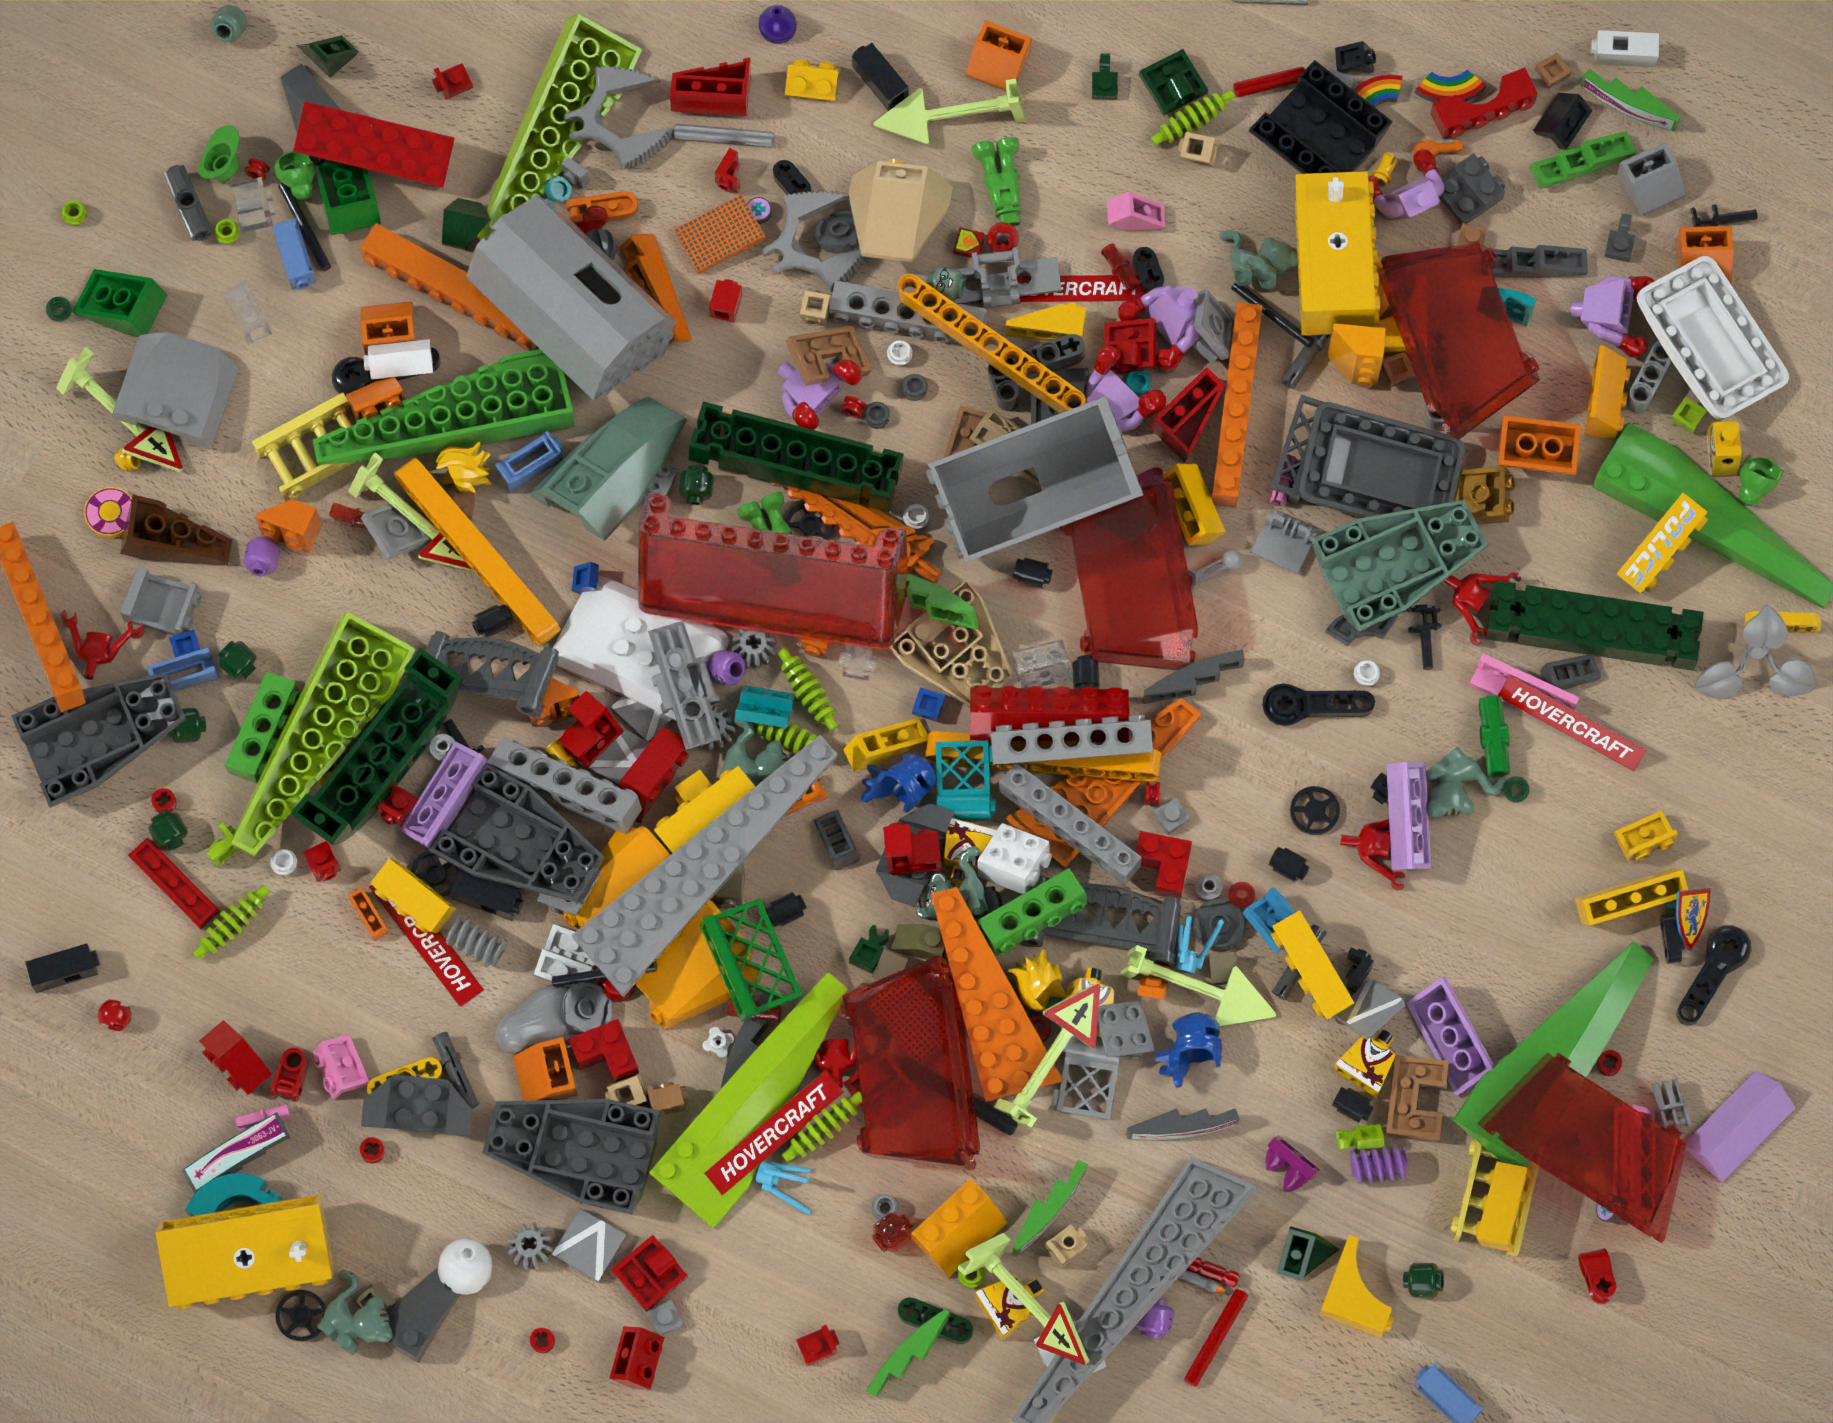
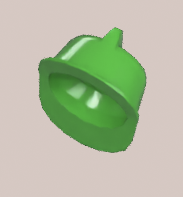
[198,125,240,184]

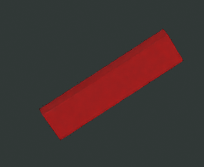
[128,837,220,930]

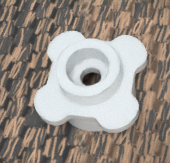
[703,1027,734,1058]

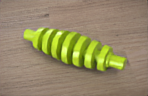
[1150,90,1235,146]
[778,648,839,731]
[752,722,838,760]
[192,884,271,961]
[781,1091,865,1162]

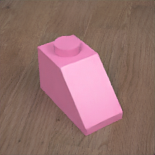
[1107,192,1165,231]

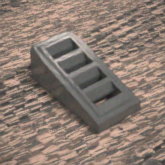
[1540,654,1601,690]
[814,810,860,870]

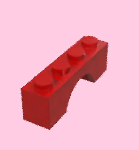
[1430,67,1538,139]

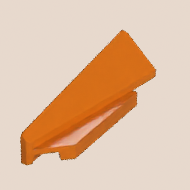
[618,234,692,342]

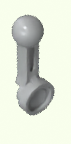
[1172,550,1243,595]

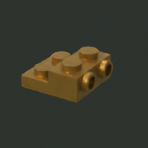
[1454,466,1515,524]

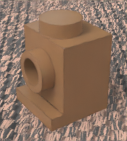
[647,1082,689,1117]

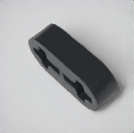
[773,160,811,196]
[1132,247,1164,293]
[1660,913,1682,964]

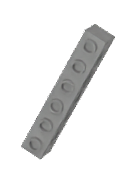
[829,280,986,347]
[991,714,1153,765]
[487,738,642,834]
[999,763,1142,886]

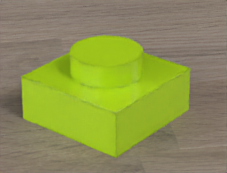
[1671,396,1707,433]

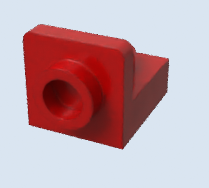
[432,63,473,100]
[715,148,740,193]
[377,785,418,826]
[303,841,341,882]
[796,1325,840,1366]

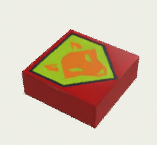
[953,227,984,258]

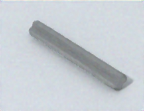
[674,124,774,147]

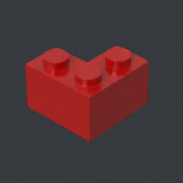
[558,691,624,768]
[883,822,942,875]
[1136,831,1192,900]
[568,1019,639,1083]
[199,1020,272,1095]

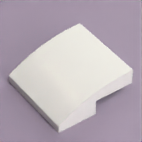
[534,924,596,987]

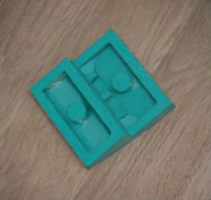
[1476,287,1537,326]
[735,685,796,728]

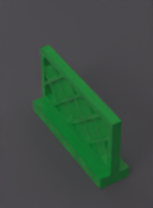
[699,898,803,1022]

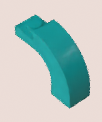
[185,1173,282,1216]

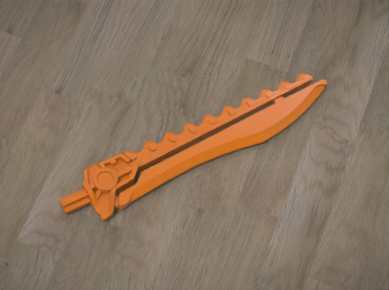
[723,411,942,583]

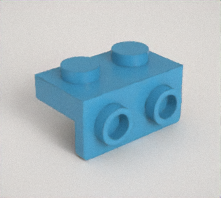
[1242,887,1296,953]

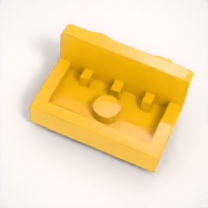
[785,59,840,101]
[1614,810,1678,862]

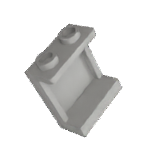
[120,566,202,636]

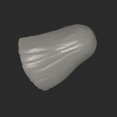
[494,984,578,1054]

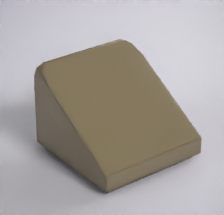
[872,948,909,985]
[1208,951,1237,985]
[354,1282,396,1311]

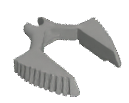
[564,66,674,170]
[763,190,869,292]

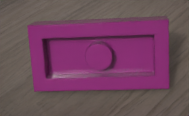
[1265,1135,1320,1192]

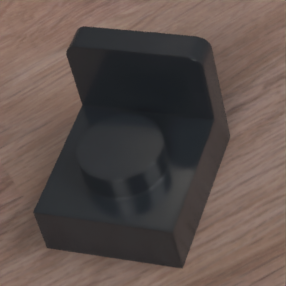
[1335,41,1376,74]
[1345,947,1374,993]

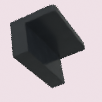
[1533,93,1592,149]

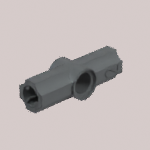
[164,165,213,241]

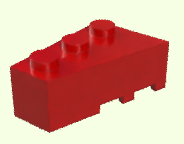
[670,57,751,116]
[1148,367,1225,462]

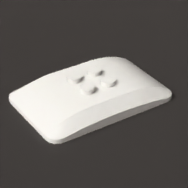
[1637,256,1789,420]
[553,576,729,722]

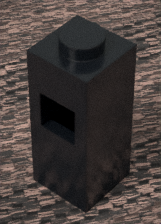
[852,43,909,111]
[450,869,524,921]
[25,943,100,993]

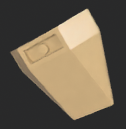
[848,161,953,262]
[887,579,1013,708]

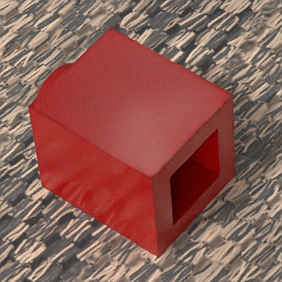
[709,279,742,323]

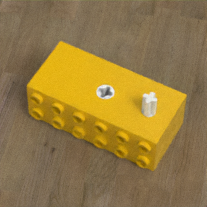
[1295,171,1380,335]
[155,1194,334,1309]

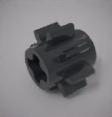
[1370,772,1388,805]

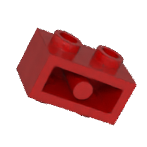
[609,1326,665,1390]

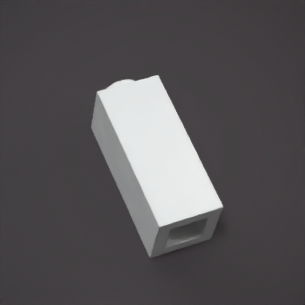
[1590,30,1659,67]
[363,339,433,379]

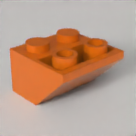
[966,20,1032,91]
[1676,226,1733,284]
[360,301,416,355]
[346,377,405,421]
[255,499,322,553]
[529,678,580,727]
[513,1037,578,1101]

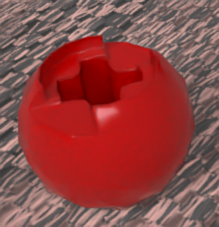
[986,222,1019,252]
[97,999,132,1031]

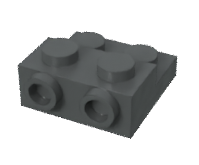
[1439,153,1505,225]

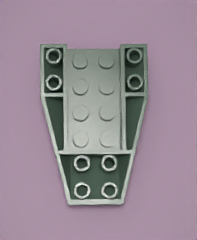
[529,397,687,541]
[1312,500,1488,632]

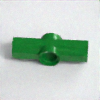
[1479,695,1510,778]

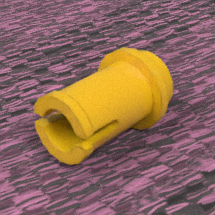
[1372,152,1398,186]
[545,740,577,769]

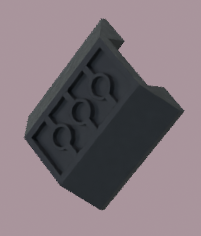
[1249,60,1393,174]

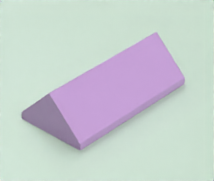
[398,741,488,849]
[1386,762,1431,870]
[1406,976,1495,1096]
[1682,1071,1795,1183]

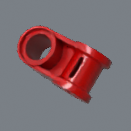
[270,1047,309,1102]
[1578,1248,1617,1304]

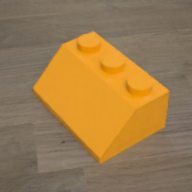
[1328,323,1386,388]
[1584,345,1631,440]
[911,1178,1008,1278]

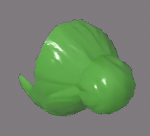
[273,151,315,200]
[1739,455,1783,506]

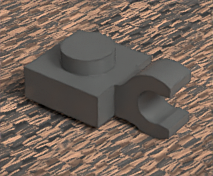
[1604,213,1635,262]

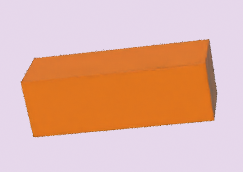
[348,887,389,941]

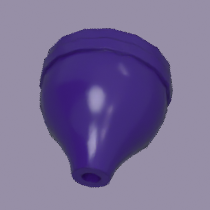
[759,5,797,44]

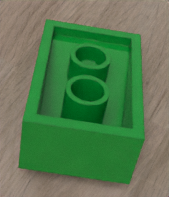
[314,161,381,235]
[72,269,168,337]

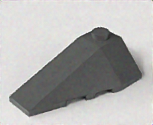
[280,64,341,165]
[383,1267,460,1363]

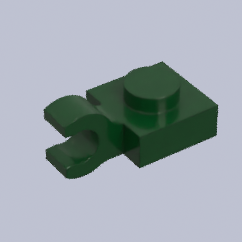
[1092,53,1118,100]

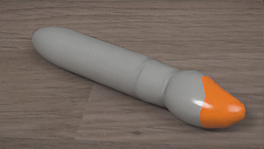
[1179,1270,1225,1293]

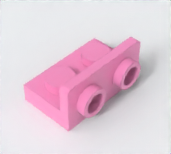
[313,1034,369,1099]

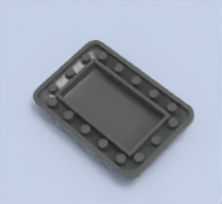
[1298,402,1464,518]

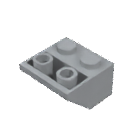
[1617,142,1686,217]

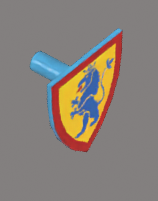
[1664,888,1711,951]

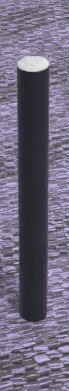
[278,183,331,271]
[1231,283,1314,348]
[552,961,657,987]

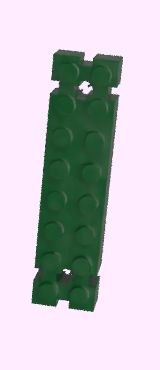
[688,401,904,512]
[1486,580,1704,671]

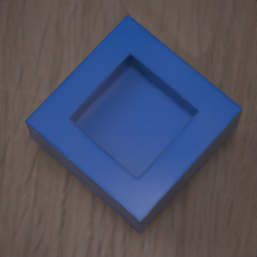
[572,562,599,594]
[169,629,201,658]
[912,687,945,722]

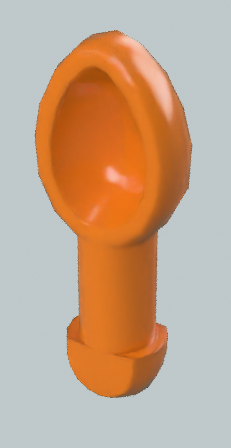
[1413,140,1463,157]

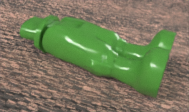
[971,137,1021,226]
[737,492,802,586]

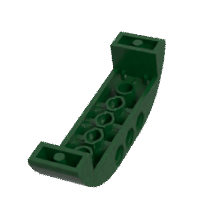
[290,648,463,846]

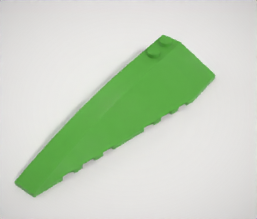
[312,349,575,465]
[1592,422,1833,609]
[1452,942,1654,1167]

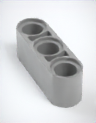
[1627,341,1672,413]

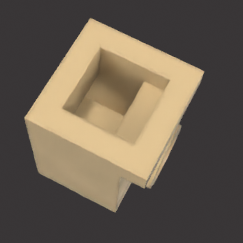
[1178,132,1220,166]
[800,291,830,326]
[605,1073,649,1105]
[1045,1224,1088,1269]

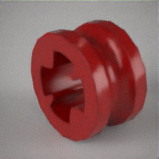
[244,158,270,181]
[840,396,866,418]
[1145,782,1160,806]
[151,788,177,813]
[1597,1050,1623,1077]
[360,1137,385,1164]
[529,1328,555,1353]

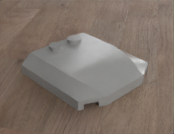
[112,332,239,450]

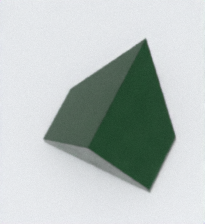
[296,35,359,78]
[442,198,491,250]
[1277,1226,1340,1281]

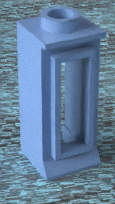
[272,218,316,289]
[495,431,564,493]
[146,647,219,691]
[1414,1362,1484,1423]

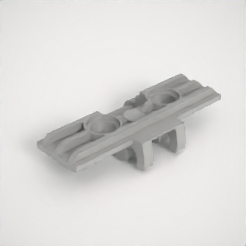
[954,247,1062,308]
[648,621,721,750]

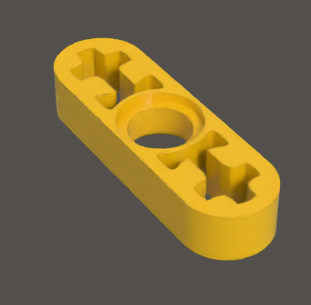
[1745,611,1821,633]
[367,1057,443,1095]

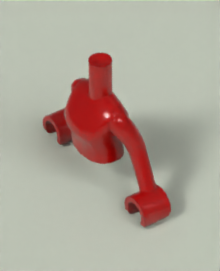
[1443,572,1521,645]
[61,610,144,680]
[1340,819,1406,890]
[813,1018,877,1088]

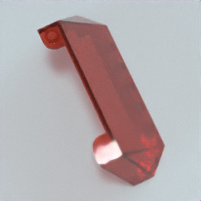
[1378,242,1540,439]
[1060,467,1198,670]
[840,956,980,1171]
[1478,1053,1687,1243]

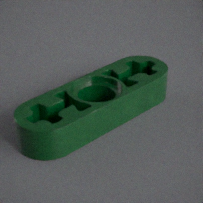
[898,1297,973,1344]

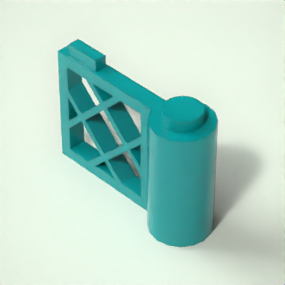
[936,740,997,821]

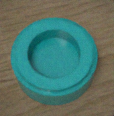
[545,176,572,203]
[1125,371,1151,397]

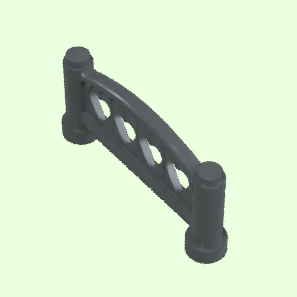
[426,631,559,717]
[1019,875,1181,969]

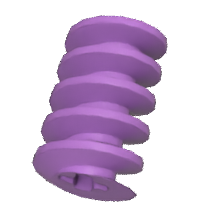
[1350,1146,1407,1184]

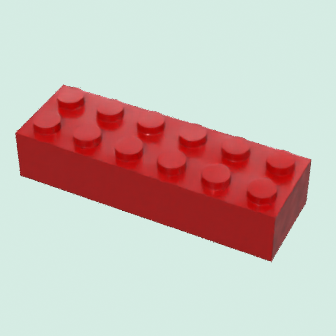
[293,101,455,188]
[970,685,1130,742]

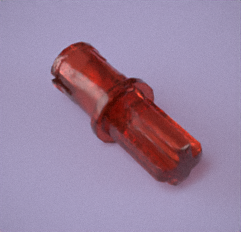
[1101,243,1140,291]
[329,503,368,530]
[727,1000,782,1022]

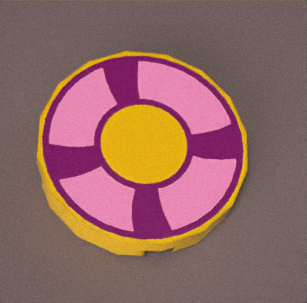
[84,487,132,539]

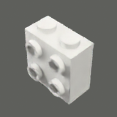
[977,823,1052,894]

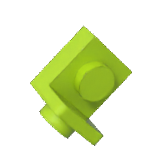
[207,822,240,868]

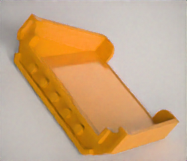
[563,824,763,1030]

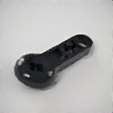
[332,347,441,396]
[1262,683,1375,726]
[1676,925,1752,1026]

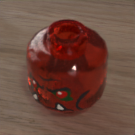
[871,1212,913,1253]

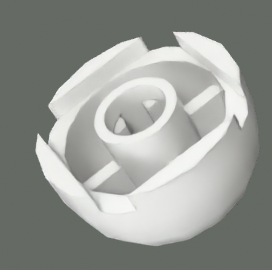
[438,1238,493,1295]

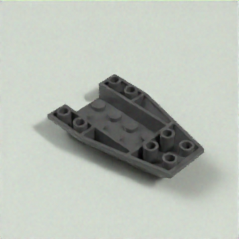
[11,673,187,808]
[429,763,605,902]
[482,1099,659,1215]

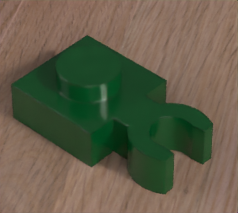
[849,925,889,974]

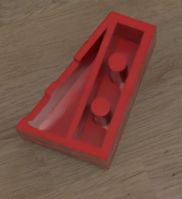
[619,726,689,824]

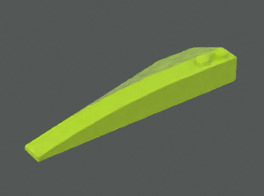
[477,13,642,240]
[230,611,416,856]
[649,972,849,1229]

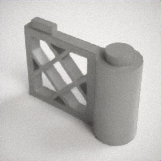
[1052,1036,1120,1120]

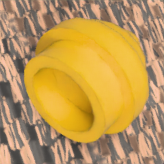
[113,447,141,471]

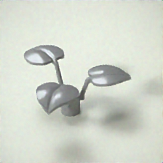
[1695,604,1816,699]

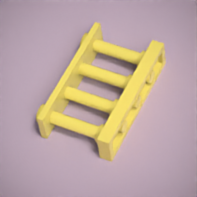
[252,393,363,501]
[1450,1139,1543,1257]

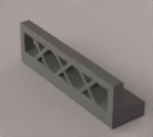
[1270,394,1325,505]

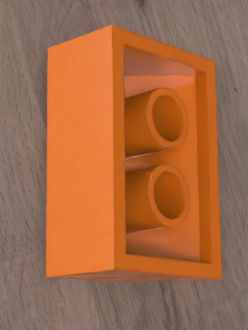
[1498,415,1581,475]

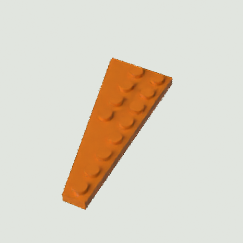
[1005,698,1201,870]
[931,887,1063,1102]

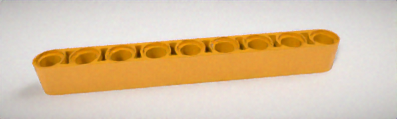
[898,274,1086,413]
[393,457,561,647]
[925,731,1161,782]

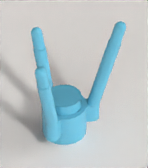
[1174,915,1224,974]
[756,1161,812,1215]

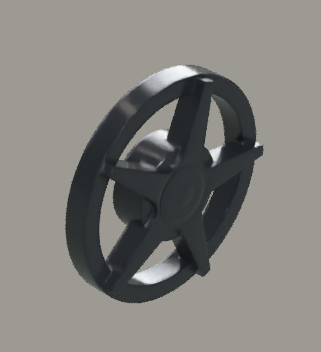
[786,502,835,549]
[1290,786,1340,835]
[411,851,460,897]
[275,1290,326,1342]

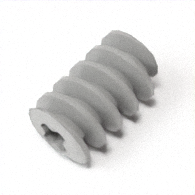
[446,917,507,967]

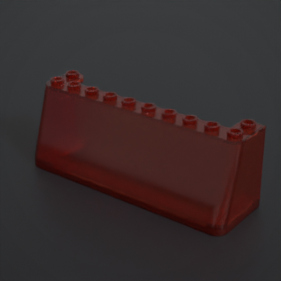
[638,492,908,649]

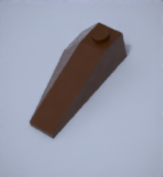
[120,495,232,565]

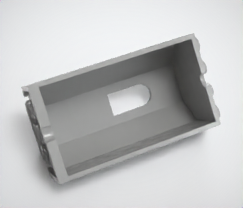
[466,195,676,400]
[926,396,1144,562]

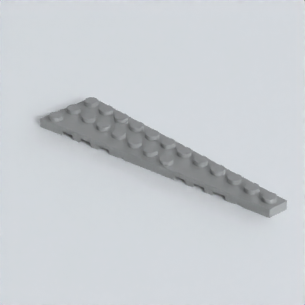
[572,735,838,997]
[1012,1157,1258,1423]

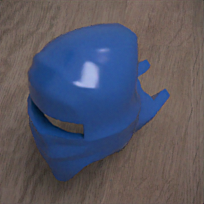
[861,753,937,813]
[1155,1012,1222,1088]

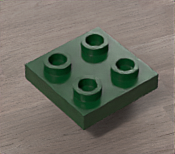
[1139,49,1208,115]

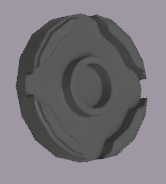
[815,210,859,253]
[1193,899,1246,952]
[560,982,612,1034]

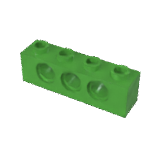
[225,671,300,783]
[977,868,1088,956]

